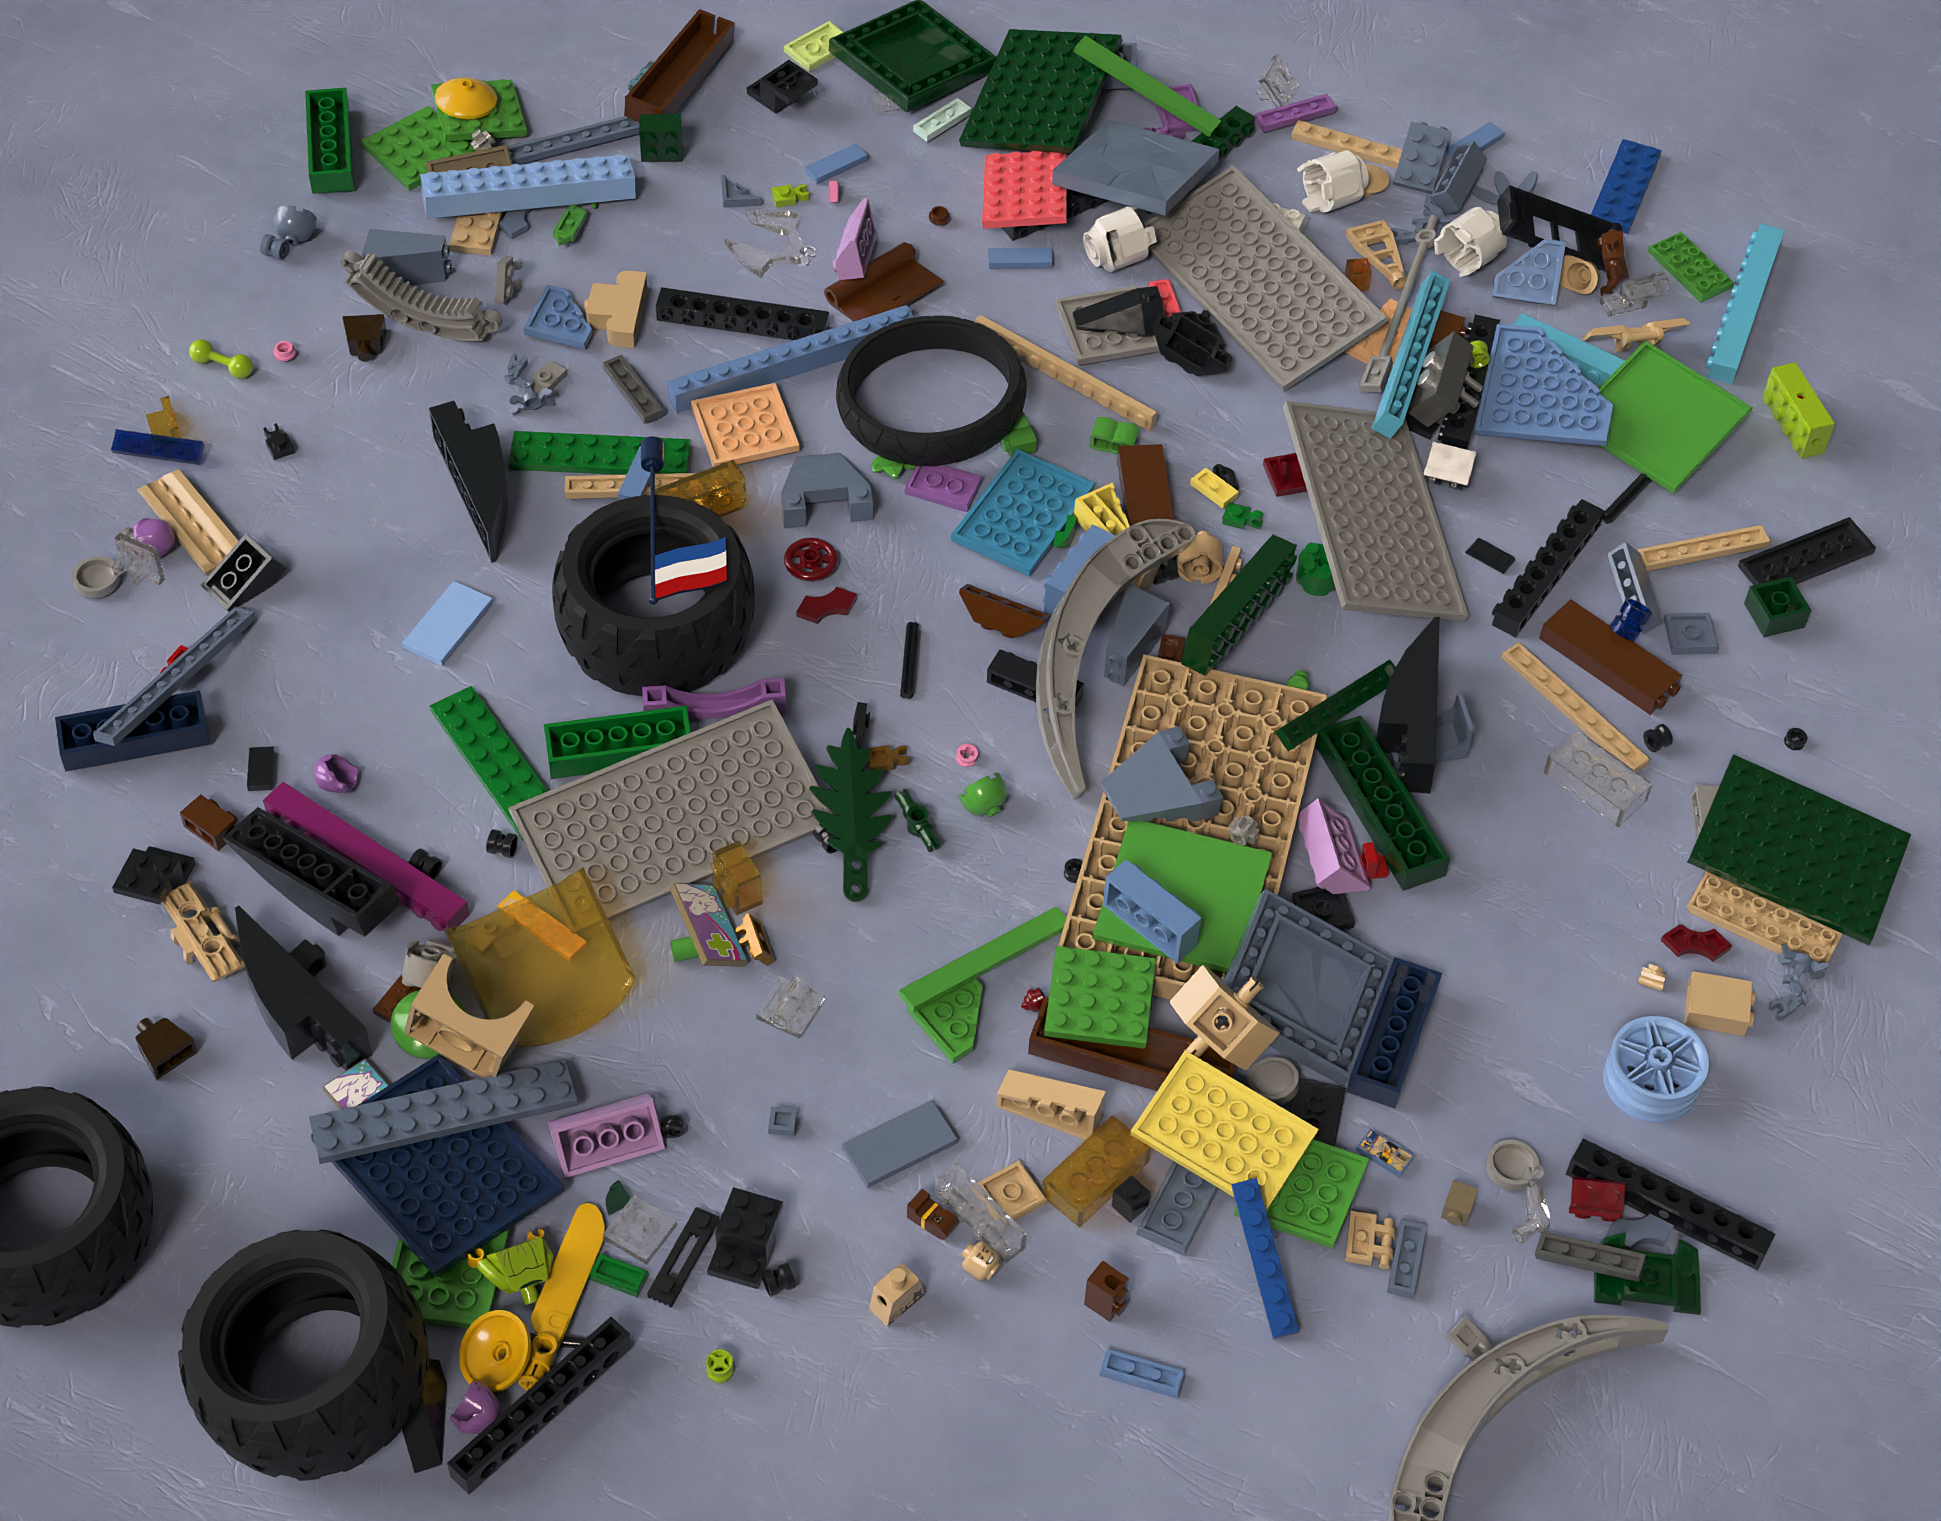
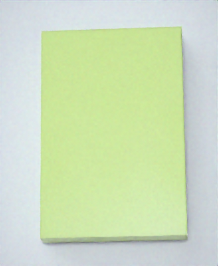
[784,21,843,72]

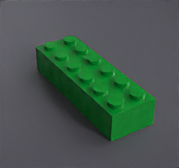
[305,87,354,194]
[544,706,691,779]

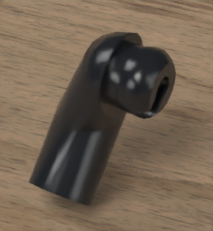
[1213,464,1239,490]

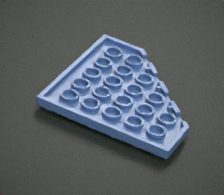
[1474,324,1614,446]

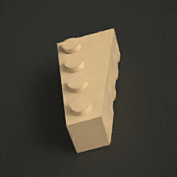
[996,1069,1106,1142]

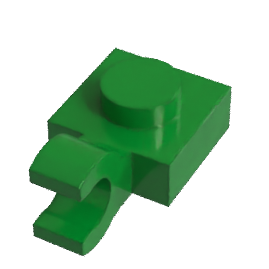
[1222,502,1264,529]

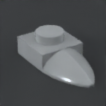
[1445,1317,1492,1360]

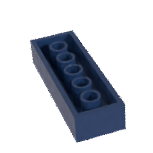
[55,690,210,772]
[1346,957,1442,1109]

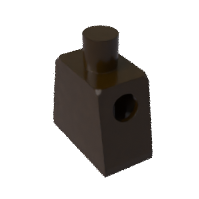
[343,314,387,362]
[135,1018,198,1080]

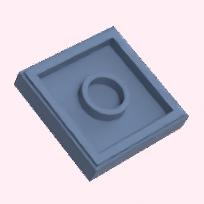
[1664,613,1719,655]

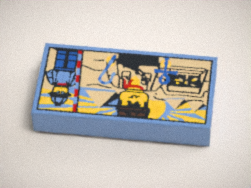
[1356,1128,1414,1178]

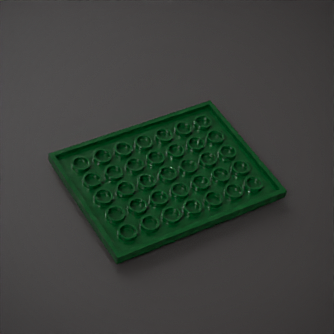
[959,29,1123,153]
[1687,754,1911,945]

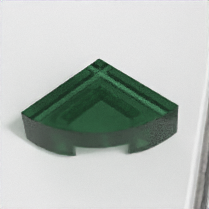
[605,1180,632,1216]

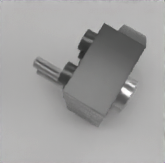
[1407,332,1483,427]

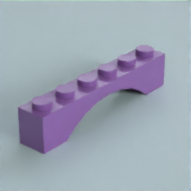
[642,678,786,720]

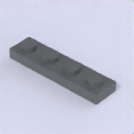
[602,355,664,424]
[1535,1231,1646,1282]

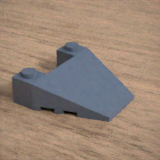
[781,453,873,528]
[1100,726,1223,821]

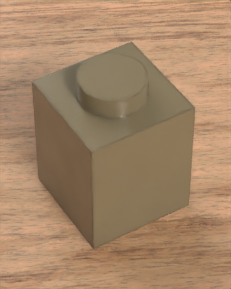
[1441,1180,1478,1227]

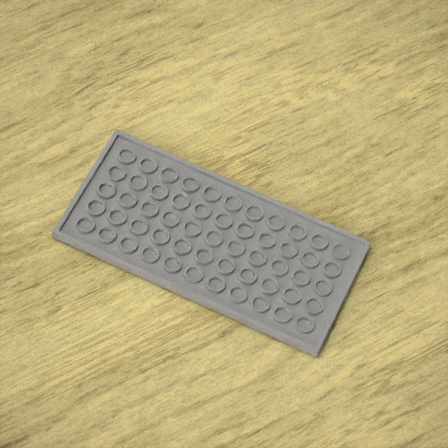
[1143,165,1387,392]
[1283,401,1469,622]
[509,700,833,934]

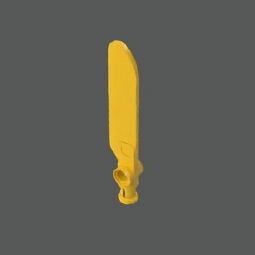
[518,1203,605,1391]

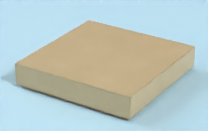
[975,1160,1047,1228]

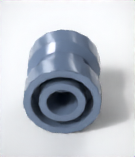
[260,234,289,260]

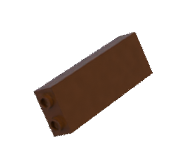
[1117,444,1177,560]
[1539,599,1682,715]

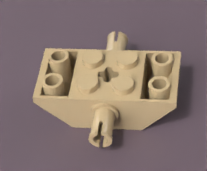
[1169,964,1280,1070]

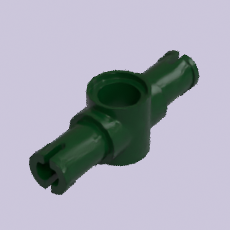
[894,789,941,852]

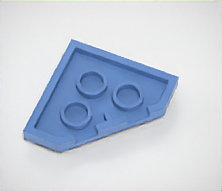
[1492,239,1566,306]
[523,285,592,349]

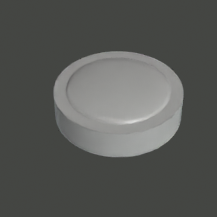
[72,556,121,598]
[1248,1057,1300,1106]
[1486,1139,1539,1191]

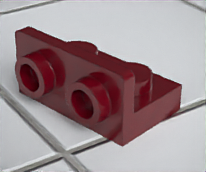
[1569,1177,1626,1222]

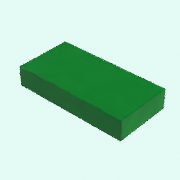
[589,1253,649,1298]

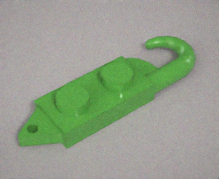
[553,202,597,246]

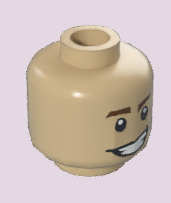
[961,1241,1001,1281]

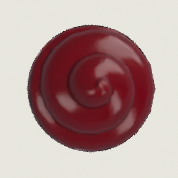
[1021,987,1045,1012]

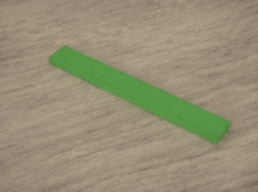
[1074,35,1221,137]
[898,907,1066,1012]

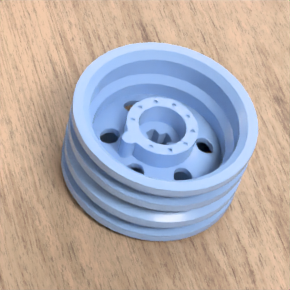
[1603,1016,1709,1123]

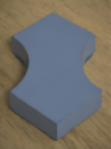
[499,209,532,239]
[1606,1214,1674,1250]

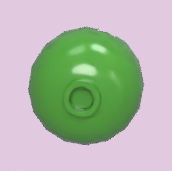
[958,773,1007,817]

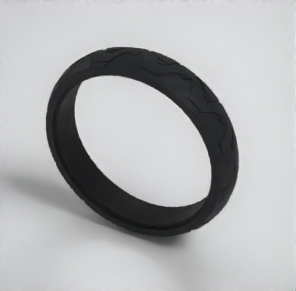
[836,315,1027,466]

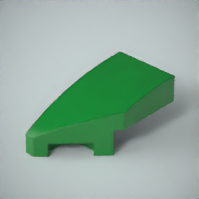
[1053,515,1076,548]

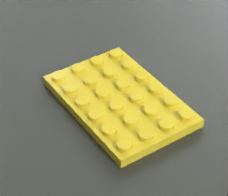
[1130,1050,1319,1212]

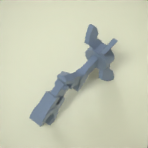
[1391,195,1452,245]
[504,353,555,415]
[1769,944,1829,1021]

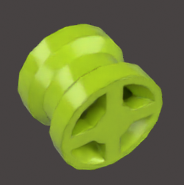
[1470,341,1490,368]
[706,1349,734,1384]

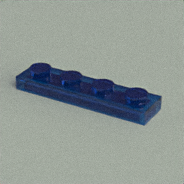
[111,429,205,465]

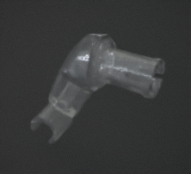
[1512,1166,1550,1244]

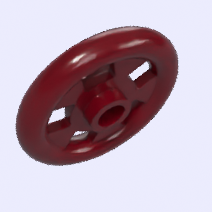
[784,538,838,581]

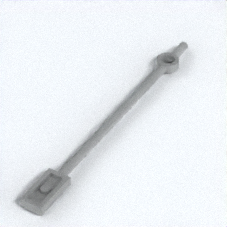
[1359,215,1438,392]

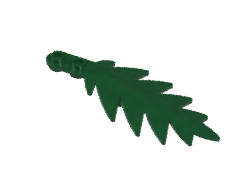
[809,728,893,902]

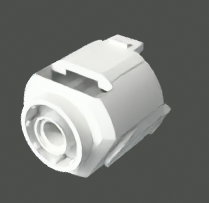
[1297,150,1369,212]
[1083,206,1157,272]
[1434,207,1507,277]

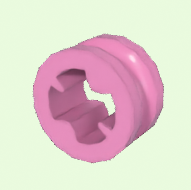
[956,744,978,767]

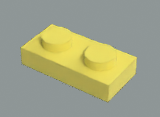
[1190,468,1239,509]

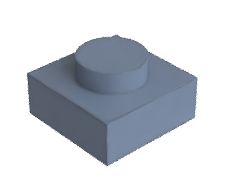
[768,1106,797,1136]

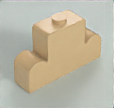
[584,270,648,348]

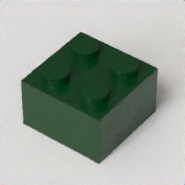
[639,114,683,162]
[1744,577,1811,637]

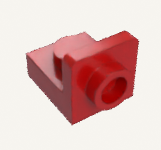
[1361,842,1389,879]

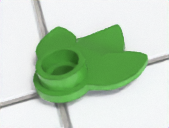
[871,455,916,479]

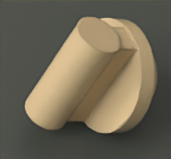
[1638,964,1667,991]

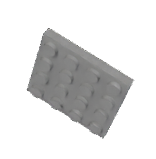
[1055,286,1160,365]

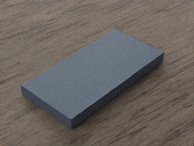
[842,1100,958,1188]
[1136,1161,1219,1256]

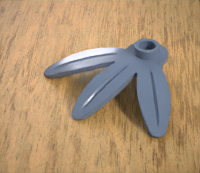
[1470,171,1538,205]

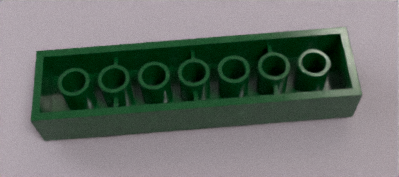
[1181,534,1297,676]
[1316,716,1450,891]

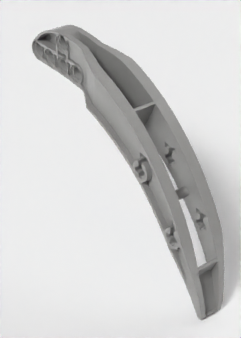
[1036,519,1196,799]
[1387,1315,1669,1521]

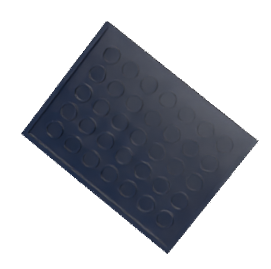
[311,1054,565,1278]

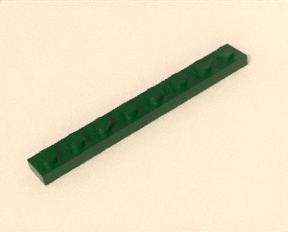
[1275,659,1396,752]

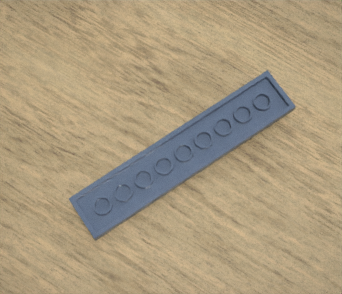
[309,1059,578,1164]

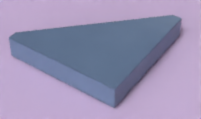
[721,175,762,207]

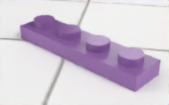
[1255,94,1336,133]

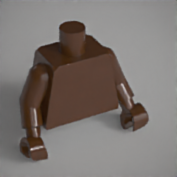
[1597,229,1629,297]

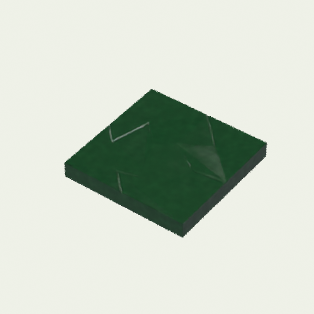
[829,0,997,112]

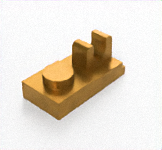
[735,913,775,966]

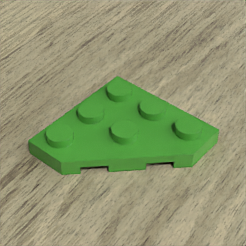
[907,979,983,1064]

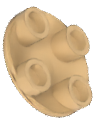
[1363,164,1390,197]

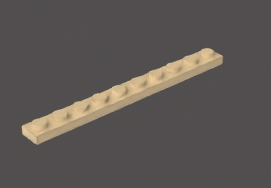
[975,315,1157,432]

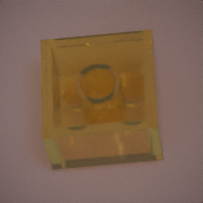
[711,841,762,916]

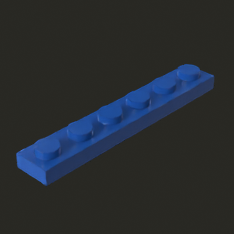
[1231,1178,1299,1339]

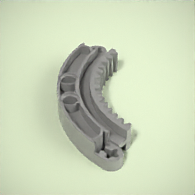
[340,250,503,342]

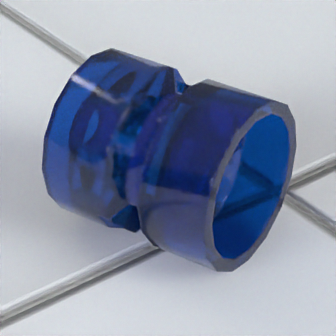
[1610,598,1652,641]

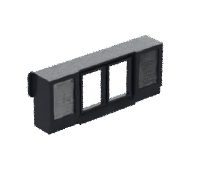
[1497,185,1622,272]

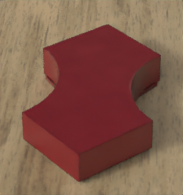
[796,587,857,624]
[1661,924,1732,962]

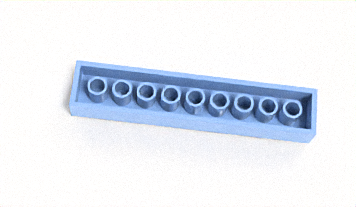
[420,154,636,219]

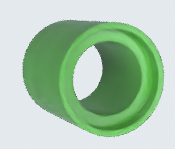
[670,936,699,962]

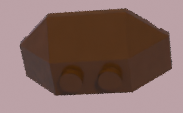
[959,584,1051,638]

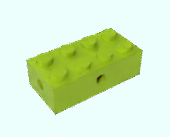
[1762,362,1835,459]

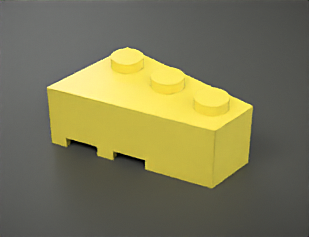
[1073,482,1130,535]

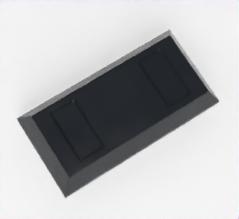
[1465,538,1515,574]

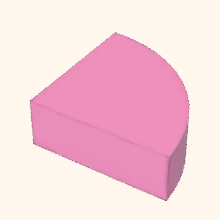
[829,180,838,202]

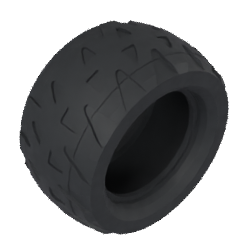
[552,495,755,696]
[0,1086,153,1328]
[178,1229,429,1481]

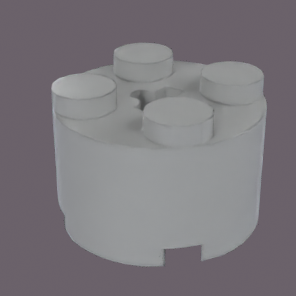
[402,940,457,988]

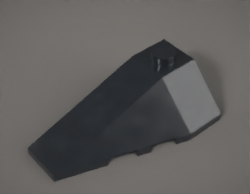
[1072,286,1164,337]
[402,1359,447,1473]

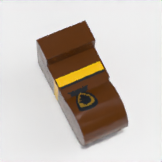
[907,1189,959,1240]

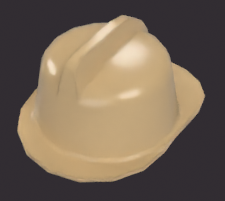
[1559,255,1601,295]

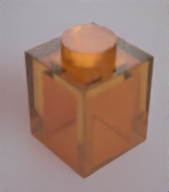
[1345,258,1372,292]

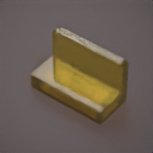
[146,396,182,448]

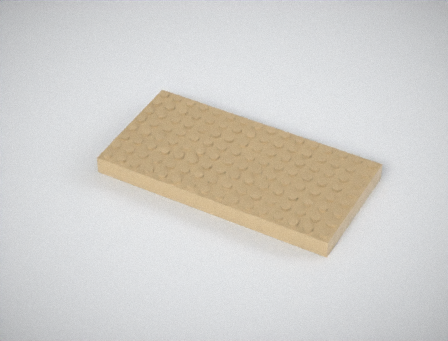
[1058,654,1327,1000]

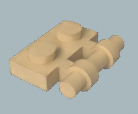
[1345,1211,1396,1269]

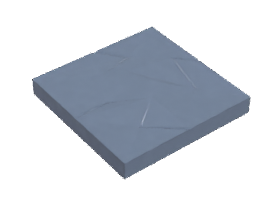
[1052,119,1219,216]
[1220,889,1393,1086]

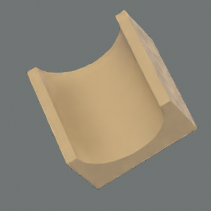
[404,953,534,1078]

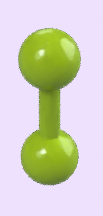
[189,339,253,379]

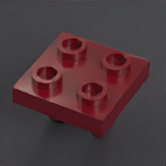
[1263,453,1307,497]

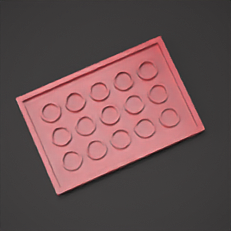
[982,151,1067,229]

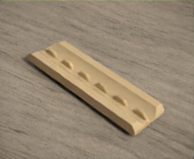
[137,469,238,575]
[1687,871,1842,972]

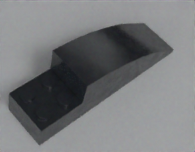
[429,401,508,563]
[1376,617,1440,794]
[223,807,400,937]
[235,905,372,1071]

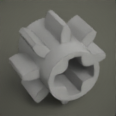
[471,129,496,151]
[1228,816,1260,846]

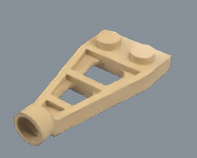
[1346,220,1407,290]

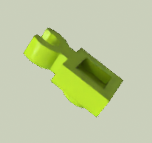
[771,184,809,208]

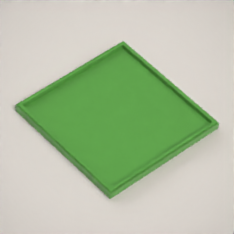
[1598,340,1753,494]
[1092,821,1272,973]

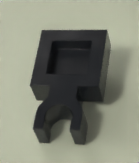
[263,423,295,460]

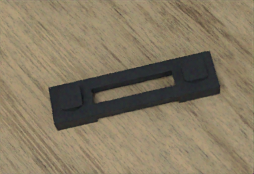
[852,702,870,771]
[647,1207,720,1308]

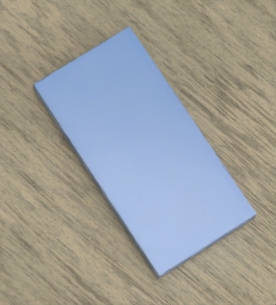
[402,581,493,666]

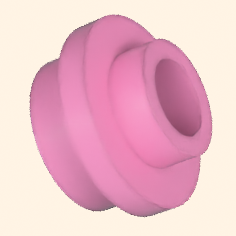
[274,341,296,361]

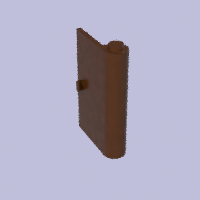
[824,242,943,321]

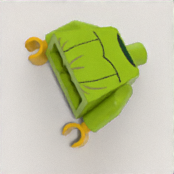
[467,1229,554,1305]

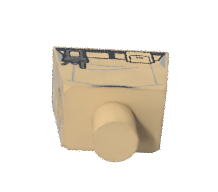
[869,1263,924,1327]

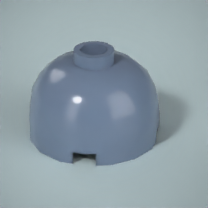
[273,206,317,245]

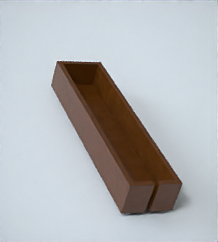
[624,9,735,122]
[1028,997,1237,1091]

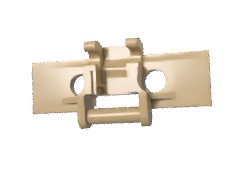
[1581,318,1690,352]
[162,881,245,983]

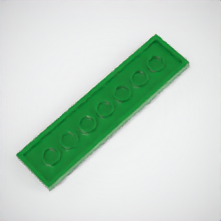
[508,431,691,475]
[429,686,547,841]

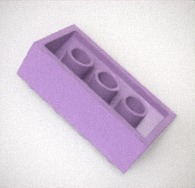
[833,198,877,280]
[1297,798,1371,894]
[548,1093,665,1178]

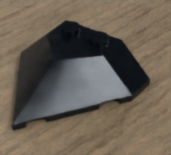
[1152,310,1232,376]

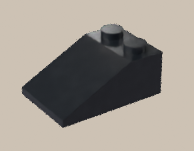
[200,533,287,612]

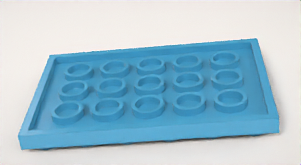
[951,449,1095,576]

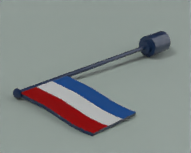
[641,436,727,605]

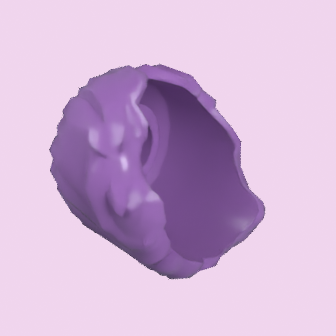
[133,518,176,560]
[314,754,359,793]
[450,1381,501,1434]

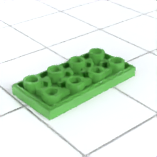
[1648,232,1734,303]

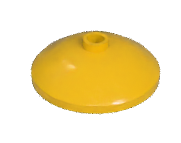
[435,77,497,119]
[459,1310,531,1393]

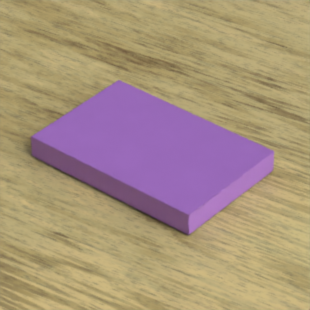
[1156,84,1199,133]
[904,465,983,512]

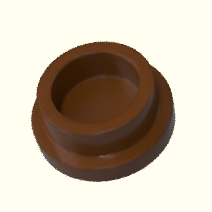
[929,206,950,225]

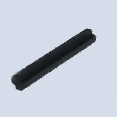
[1603,473,1652,524]
[900,622,919,699]

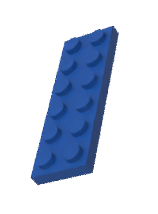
[1591,139,1662,234]

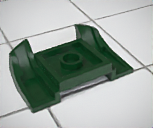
[1594,1232,1701,1315]

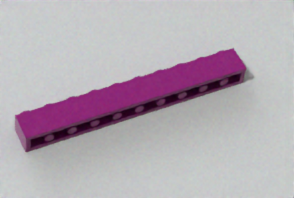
[263,782,470,935]

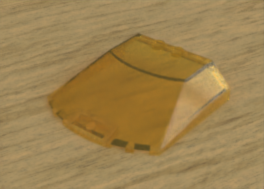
[444,867,636,1047]

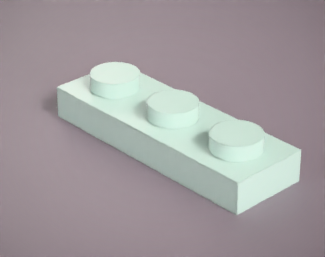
[913,98,971,142]

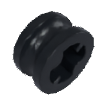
[1784,728,1808,751]
[1064,858,1083,883]
[661,1115,684,1138]

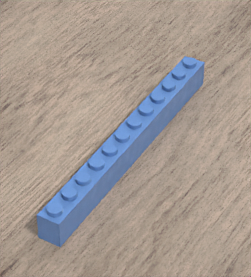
[667,305,914,413]

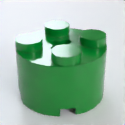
[1296,542,1336,596]

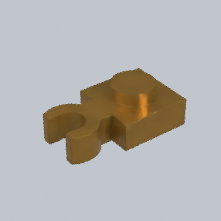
[867,745,909,771]

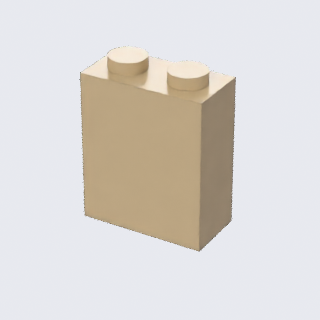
[1684,971,1755,1036]

